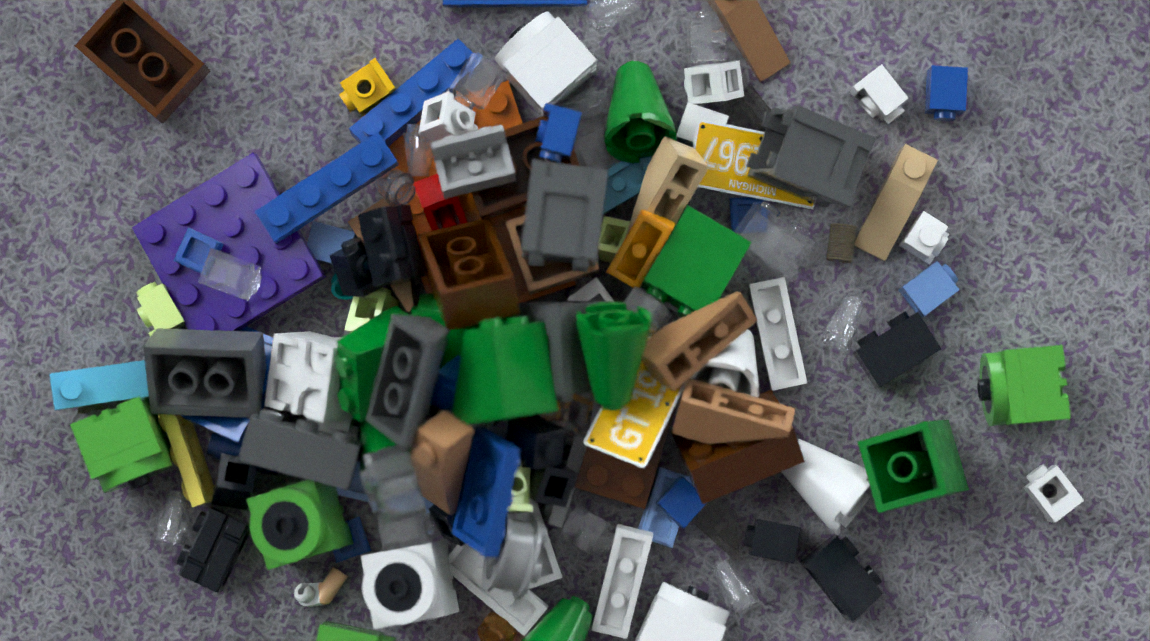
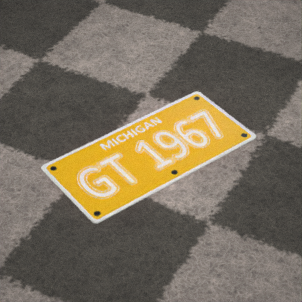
[693,119,815,209]
[584,326,686,467]

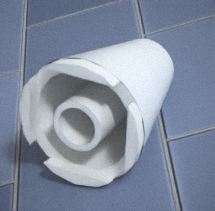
[685,329,759,397]
[782,439,871,535]

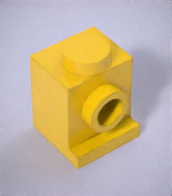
[338,58,396,116]

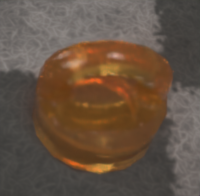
[477,611,517,641]

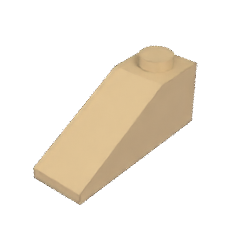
[625,136,709,238]
[854,144,938,261]

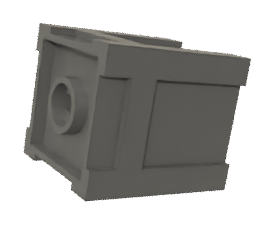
[746,105,876,207]
[521,160,608,272]
[507,300,611,402]

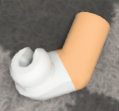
[294,567,348,607]

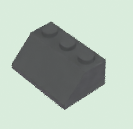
[366,314,449,449]
[143,328,266,418]
[238,410,362,490]

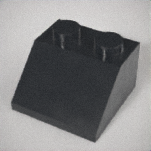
[800,534,883,623]

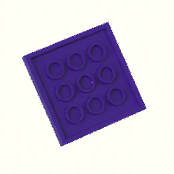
[132,152,326,331]

